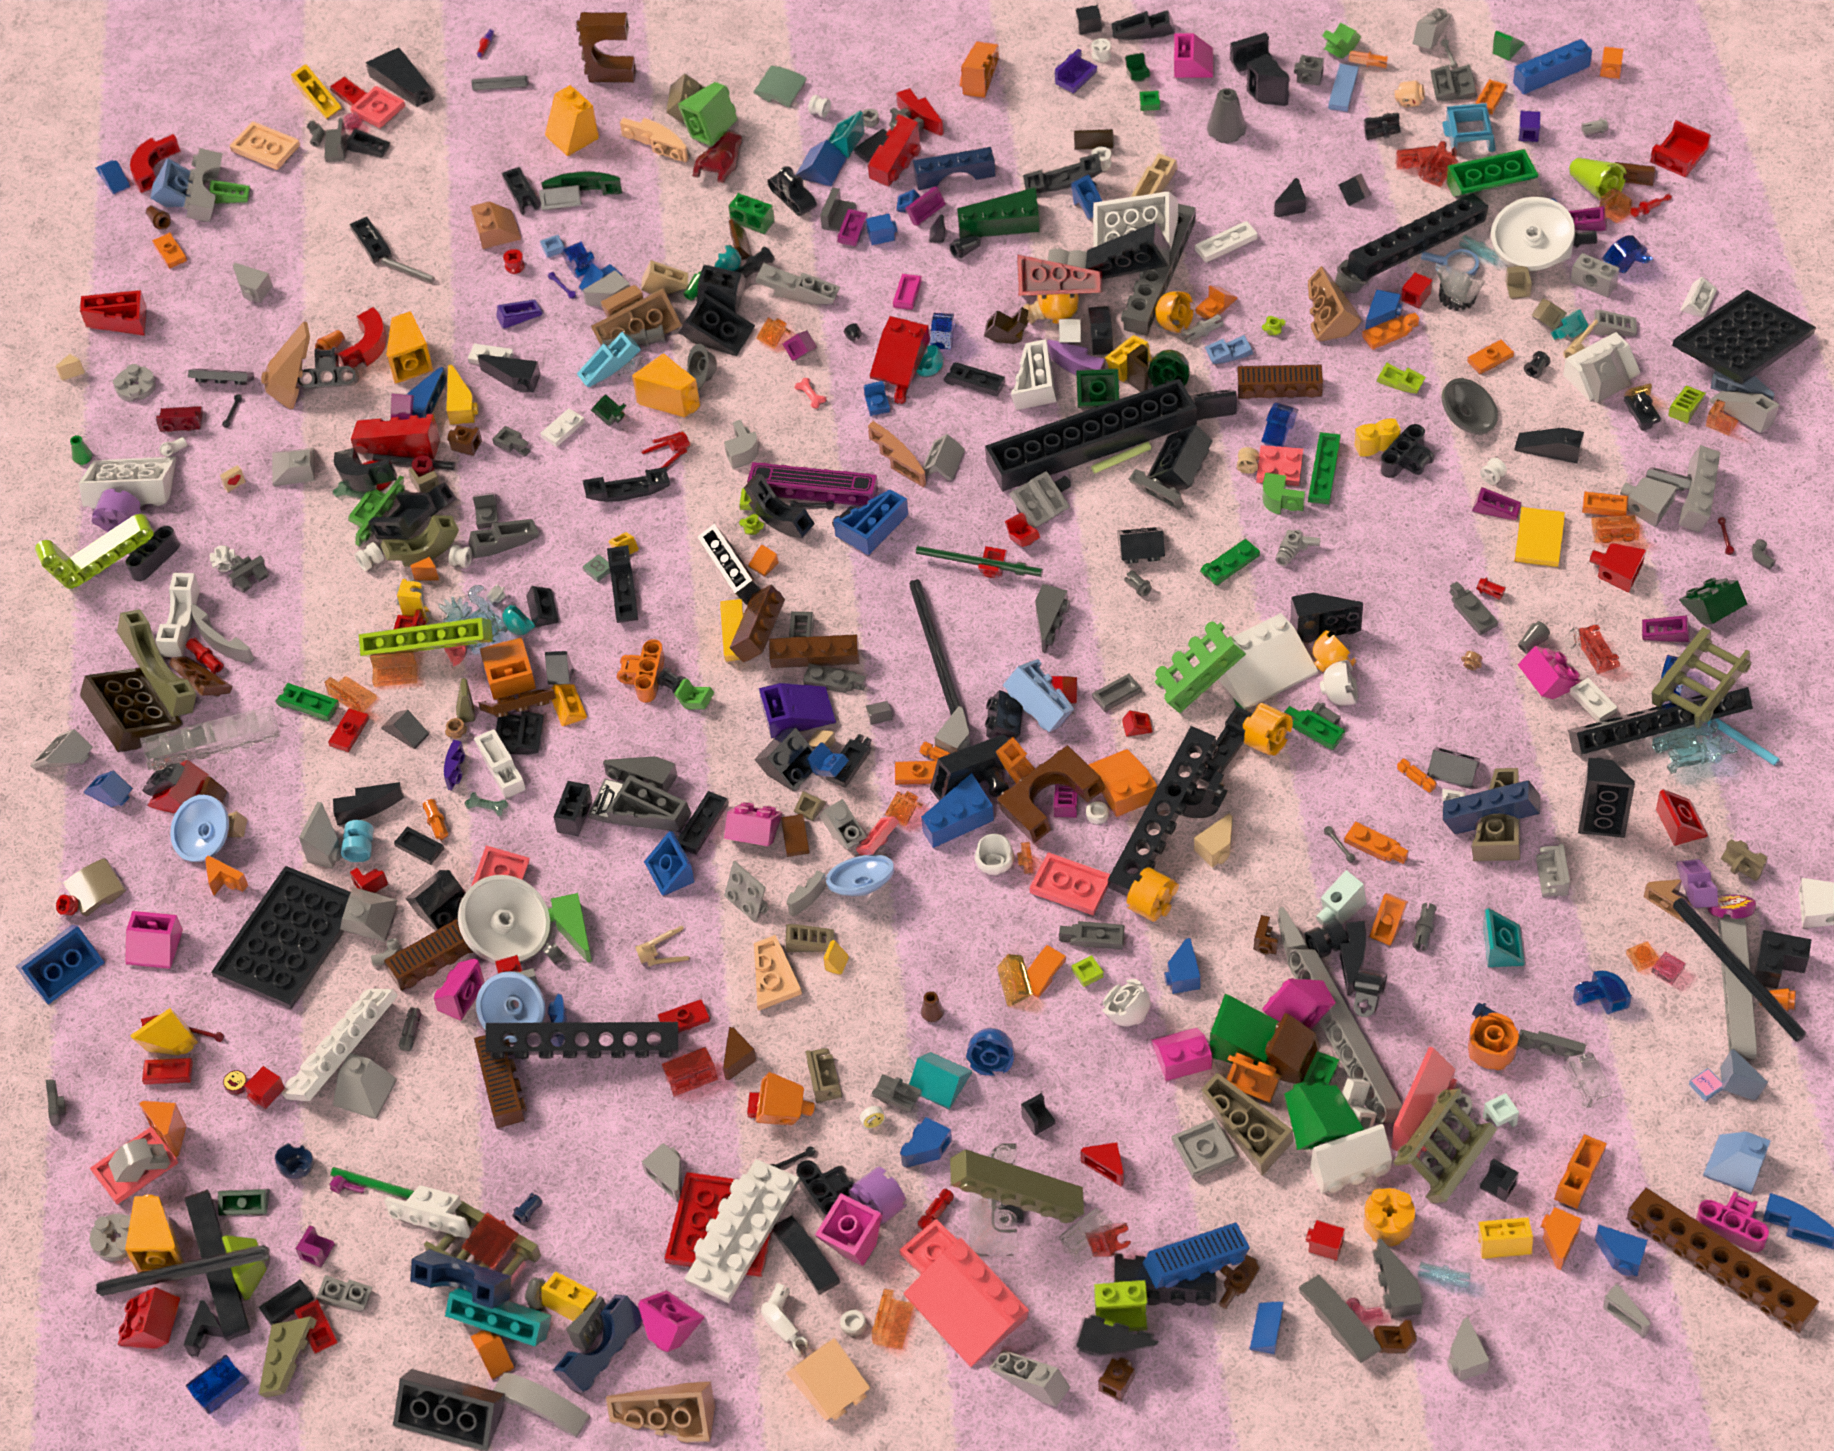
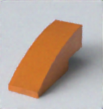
[1554,1134,1607,1209]

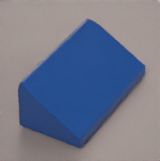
[1249,1301,1284,1355]

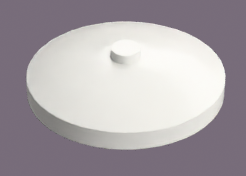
[1491,197,1575,271]
[458,875,550,963]

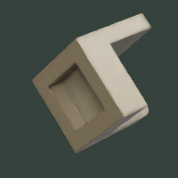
[1505,266,1532,299]
[1531,298,1567,330]
[408,468,440,493]

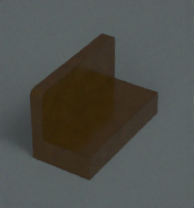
[1074,129,1114,150]
[1127,344,1148,392]

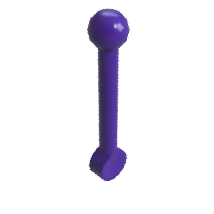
[548,272,576,299]

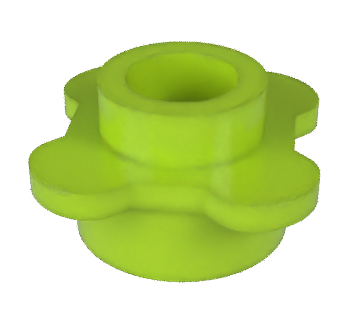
[1262,316,1286,336]
[739,514,764,535]

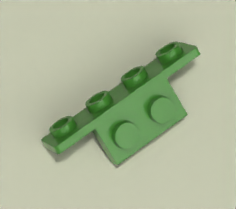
[348,475,405,547]

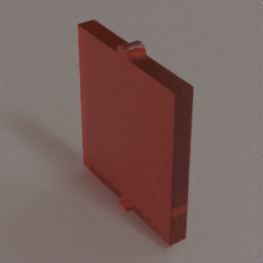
[461,1212,519,1269]

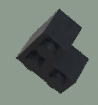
[1755,930,1812,989]

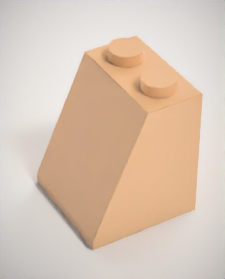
[786,1338,870,1421]

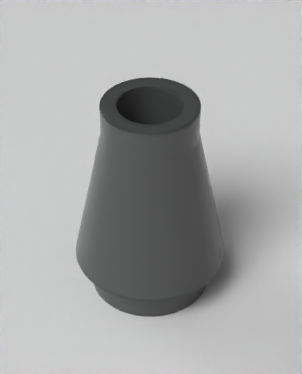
[1517,621,1550,653]

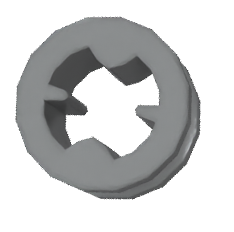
[863,108,879,127]

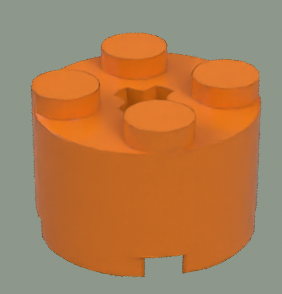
[1468,1013,1519,1070]

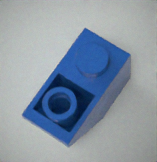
[900,1117,952,1168]

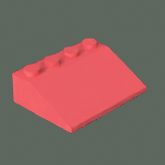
[903,1238,1029,1367]

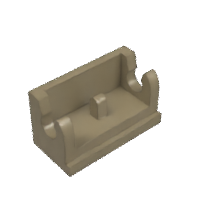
[805,1048,842,1103]

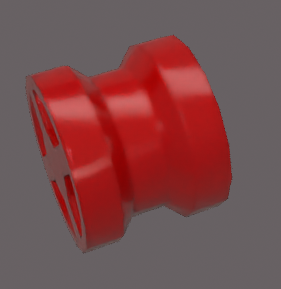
[503,249,525,274]

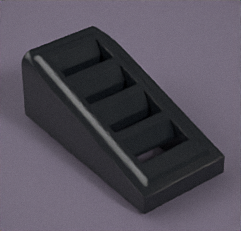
[346,128,391,157]

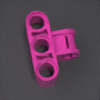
[1696,1191,1769,1253]

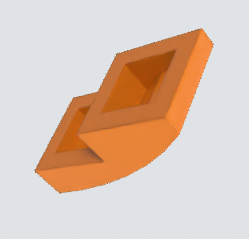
[996,737,1035,784]
[1019,945,1066,998]

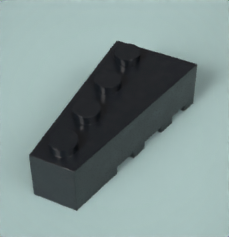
[1086,222,1170,280]
[1114,1253,1216,1306]

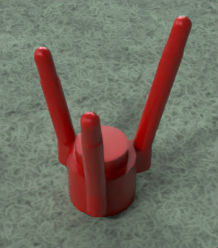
[642,431,690,468]

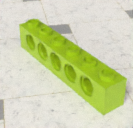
[358,618,493,658]

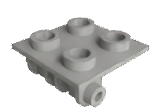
[724,861,769,922]

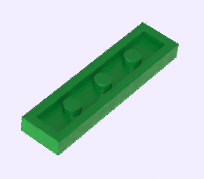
[1308,432,1341,505]

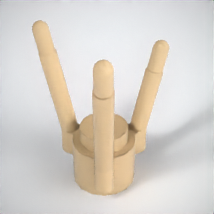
[1563,319,1598,359]
[635,926,690,967]

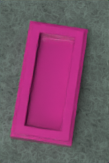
[893,274,922,310]

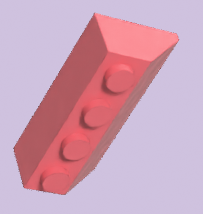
[1391,1046,1458,1158]

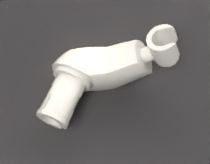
[761,1284,808,1356]

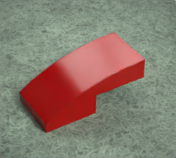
[295,1299,338,1354]

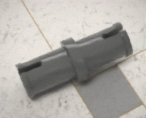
[1412,903,1437,951]

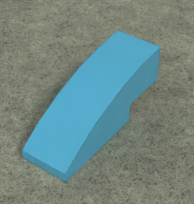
[577,332,641,387]

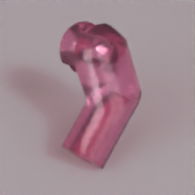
[1346,1297,1383,1322]

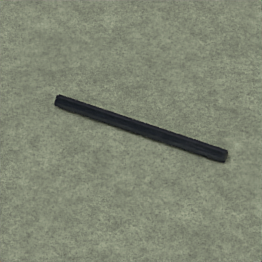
[909,579,961,715]
[1673,897,1807,1042]
[95,1245,270,1296]

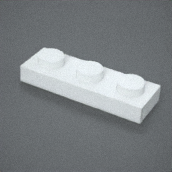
[1195,221,1258,263]

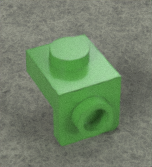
[675,679,715,709]

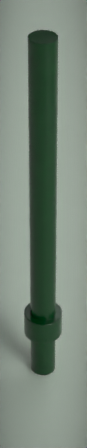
[916,545,1043,577]

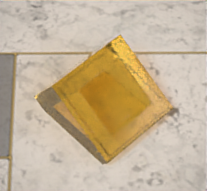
[1625,383,1652,396]

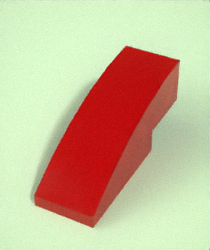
[896,88,943,136]

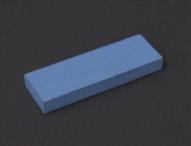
[1328,64,1359,112]

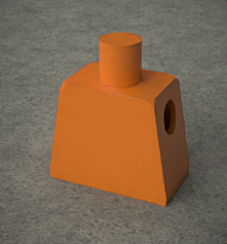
[756,1072,815,1125]

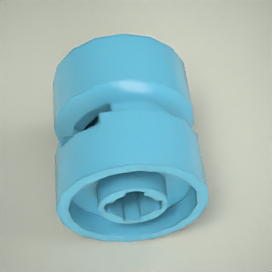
[341,820,374,862]

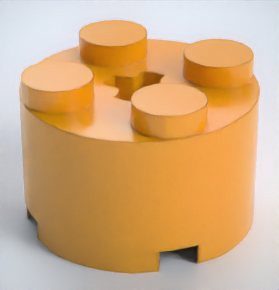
[1243,703,1293,756]
[1126,867,1179,922]
[1363,1188,1415,1246]

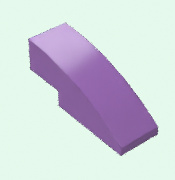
[1047,339,1105,376]
[1676,859,1718,908]

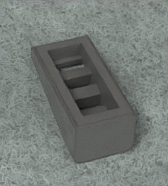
[789,611,815,638]
[566,1296,607,1352]

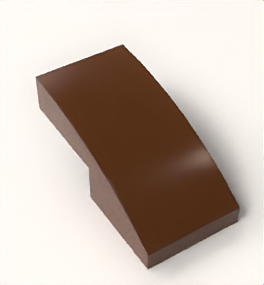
[781,814,810,857]

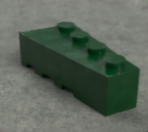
[957,187,1040,238]

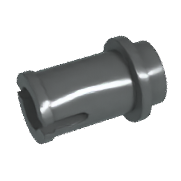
[1124,571,1152,596]
[1311,702,1341,725]

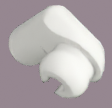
[159,437,188,456]

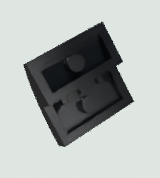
[496,711,544,755]

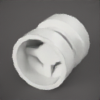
[354,542,384,571]

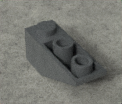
[1035,584,1070,653]
[603,756,678,792]
[1373,1239,1423,1318]

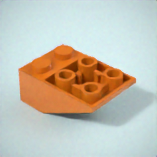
[479,637,536,700]

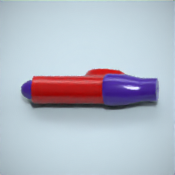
[476,29,494,58]

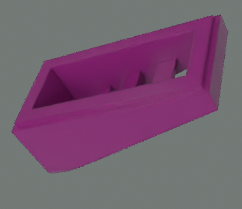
[1568,206,1607,231]
[1472,487,1522,521]
[1642,615,1690,642]
[1053,784,1078,818]

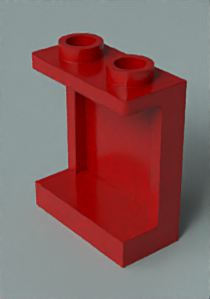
[1650,120,1711,178]

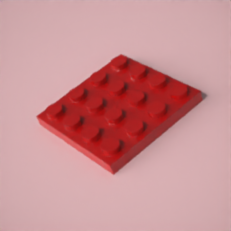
[664,1172,773,1277]

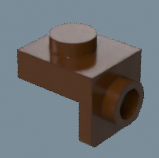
[1372,1320,1417,1354]

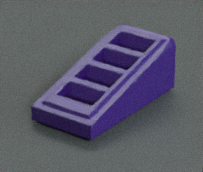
[496,299,542,329]

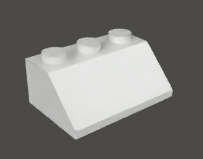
[1563,332,1640,401]
[1310,1124,1392,1193]

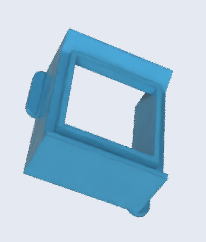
[1442,103,1496,154]

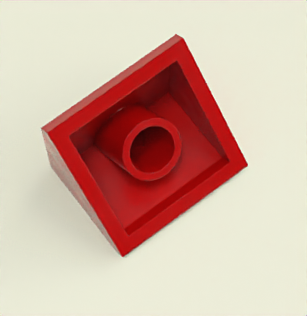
[1656,789,1708,846]

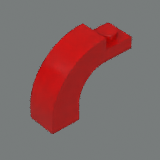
[130,134,181,193]
[338,307,387,368]

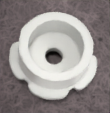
[486,584,506,604]

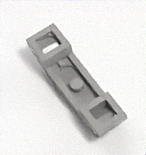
[191,604,254,663]
[493,1372,590,1438]

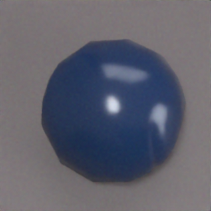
[274,1143,314,1179]

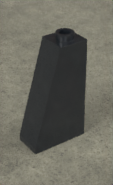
[365,47,433,107]
[930,734,1009,801]

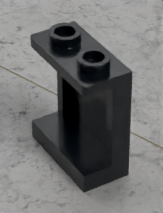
[368,492,437,540]

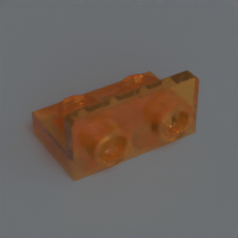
[1591,515,1640,543]

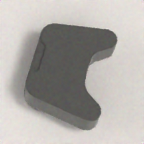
[46,1079,66,1126]

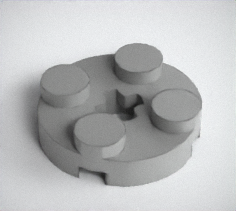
[113,364,156,401]
[89,1214,131,1261]

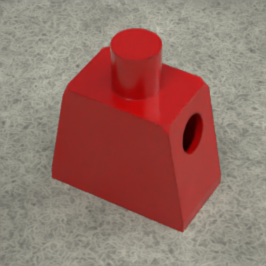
[1589,543,1646,593]

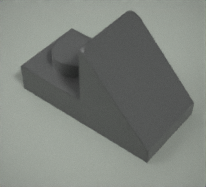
[473,492,498,529]

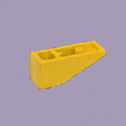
[291,63,342,119]
[447,365,478,425]

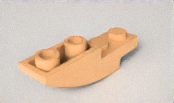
[620,117,688,163]

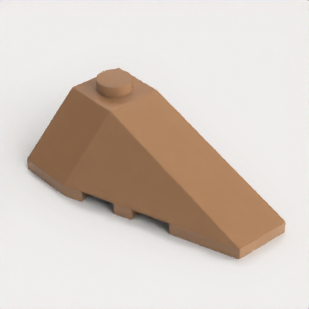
[1308,266,1362,342]
[591,288,682,344]
[261,321,310,409]
[606,1381,715,1442]

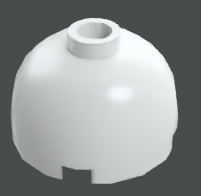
[1320,660,1358,706]
[1102,979,1151,1027]

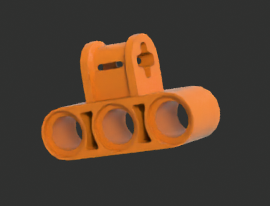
[616,639,665,703]

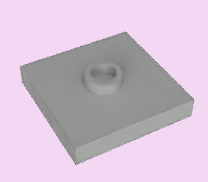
[1171,1118,1237,1179]

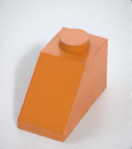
[1541,1207,1582,1270]

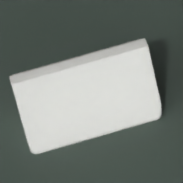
[1680,277,1717,318]

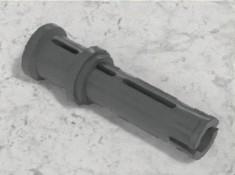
[602,325,666,347]

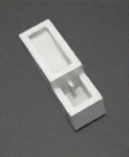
[1059,319,1081,343]
[474,729,526,799]

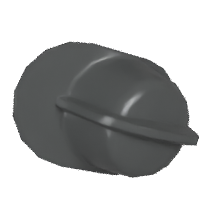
[1335,259,1371,293]
[687,344,717,391]

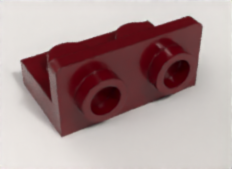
[156,406,203,432]

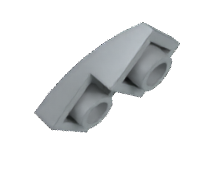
[787,871,827,916]
[316,1275,373,1311]

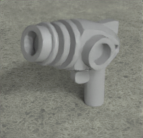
[1275,530,1321,566]

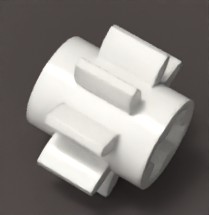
[210,545,236,572]

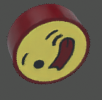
[223,1070,248,1095]

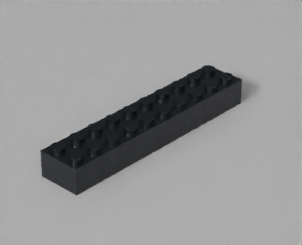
[985,379,1197,492]

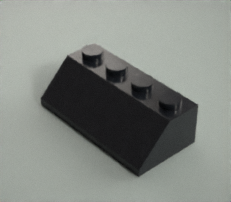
[1578,758,1635,838]
[393,1369,505,1451]

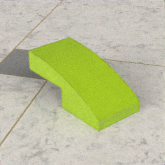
[1376,362,1426,394]

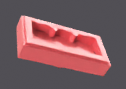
[856,817,899,855]

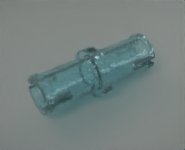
[1459,235,1499,265]
[1418,1261,1471,1289]

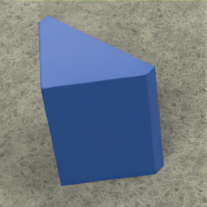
[796,139,847,186]
[644,831,695,896]

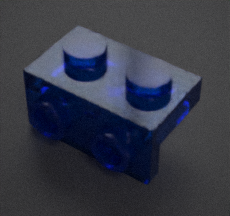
[186,1355,250,1415]

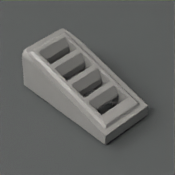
[1594,310,1637,336]
[1277,907,1307,957]
[1603,1284,1650,1338]

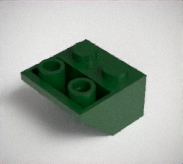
[1679,578,1747,624]

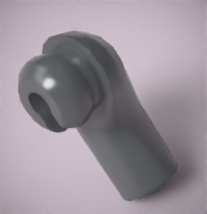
[1752,539,1776,570]

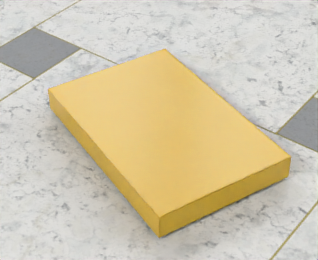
[1514,507,1565,567]

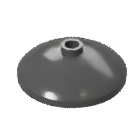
[1442,378,1498,435]

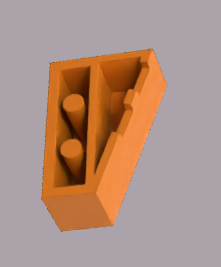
[959,41,999,98]

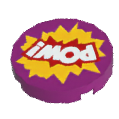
[1708,894,1756,919]

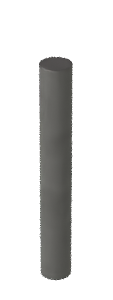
[381,257,435,284]

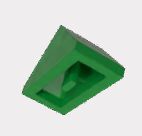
[1492,30,1525,61]

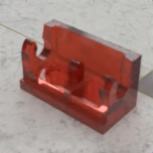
[1422,140,1458,187]
[1577,624,1620,674]
[661,1047,718,1097]
[1085,1223,1131,1257]

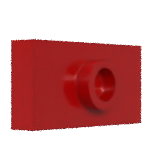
[330,76,367,106]
[328,708,370,752]
[657,999,710,1033]
[142,1058,193,1085]

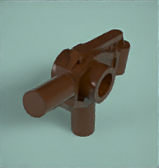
[1218,1254,1260,1309]

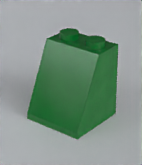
[1210,994,1279,1066]
[1284,1082,1364,1150]

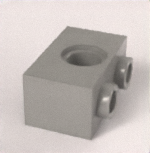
[1570,253,1620,298]

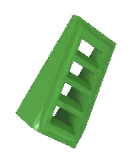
[209,180,250,204]

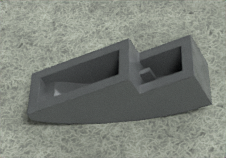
[468,519,539,558]

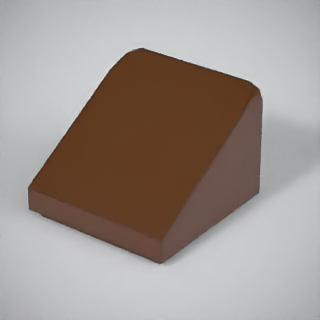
[200,776,227,804]

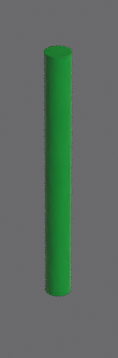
[330,1167,414,1199]

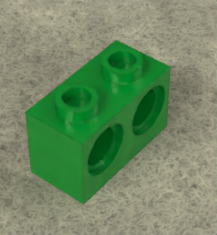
[728,193,775,235]

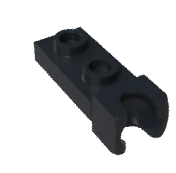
[501,166,539,215]

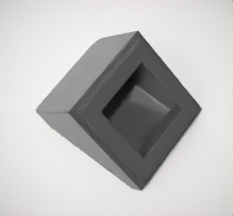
[866,701,892,725]

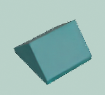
[827,110,865,158]
[1483,908,1525,967]
[909,1052,973,1110]

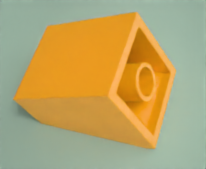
[545,84,599,157]
[386,311,434,384]
[632,353,700,417]
[125,1194,184,1272]

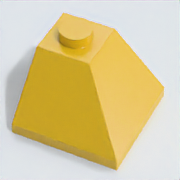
[130,1008,198,1056]

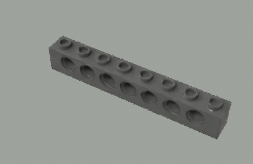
[1121,204,1196,335]

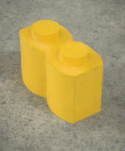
[1354,418,1401,457]

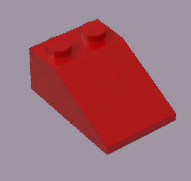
[869,316,931,388]

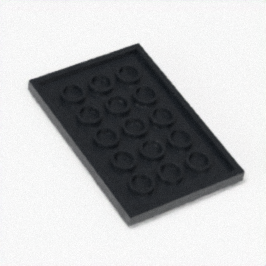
[1672,289,1816,385]
[211,866,351,1009]

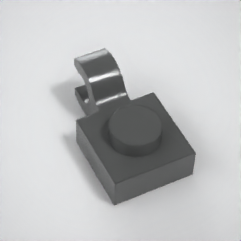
[492,426,531,457]

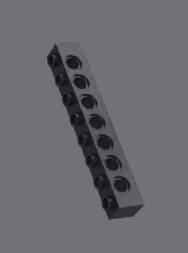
[1347,193,1489,282]
[1568,685,1753,755]
[1107,726,1218,896]
[485,1022,678,1059]

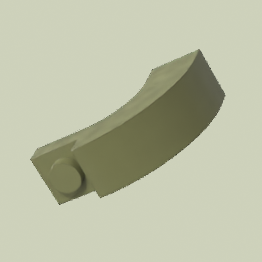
[381,515,459,567]

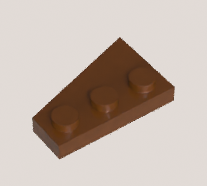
[169,656,233,696]
[478,688,556,717]

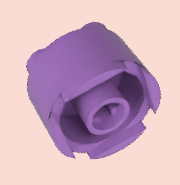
[91,489,141,533]
[849,1166,907,1224]

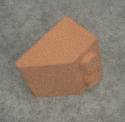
[470,201,521,249]

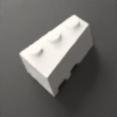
[1011,339,1057,410]

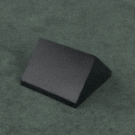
[1190,389,1237,420]

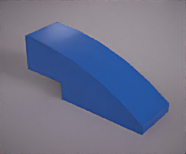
[1763,1193,1834,1250]

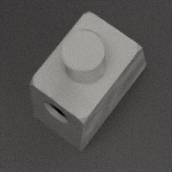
[1620,477,1677,527]

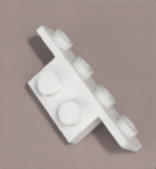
[384,1185,471,1239]

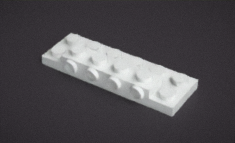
[281,989,398,1101]
[684,1159,800,1303]

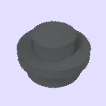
[543,943,564,964]

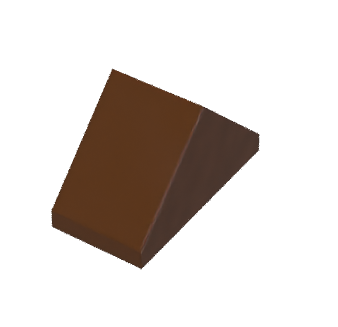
[723,1027,757,1080]

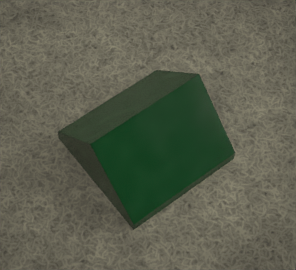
[1076,369,1119,408]

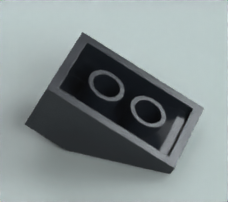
[678,292,756,356]

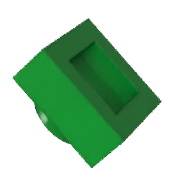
[1139,91,1160,111]

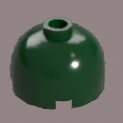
[1148,349,1190,387]

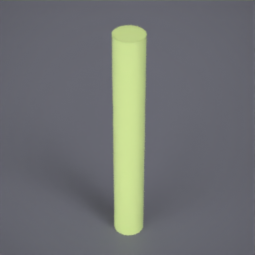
[1091,442,1151,474]

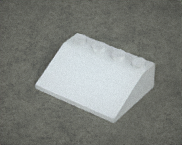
[1094,192,1178,251]
[79,457,176,509]
[1209,613,1318,710]

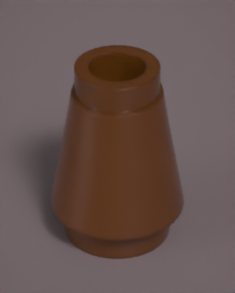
[146,206,171,230]
[920,991,944,1022]

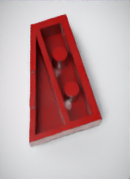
[868,114,921,187]
[80,290,147,336]

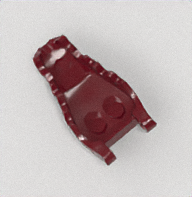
[692,131,743,183]

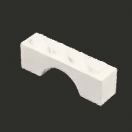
[156,573,200,657]

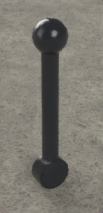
[222,394,242,428]
[790,500,834,510]
[770,1146,815,1169]

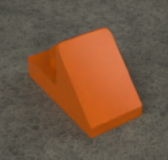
[1195,285,1237,320]
[205,855,249,896]
[1369,893,1408,946]
[470,1330,515,1380]

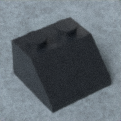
[1117,526,1165,564]

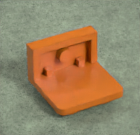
[1227,1053,1281,1103]

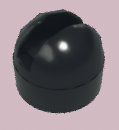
[843,323,862,341]

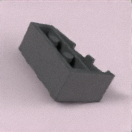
[606,775,692,832]

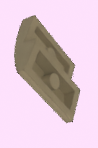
[63,858,126,917]

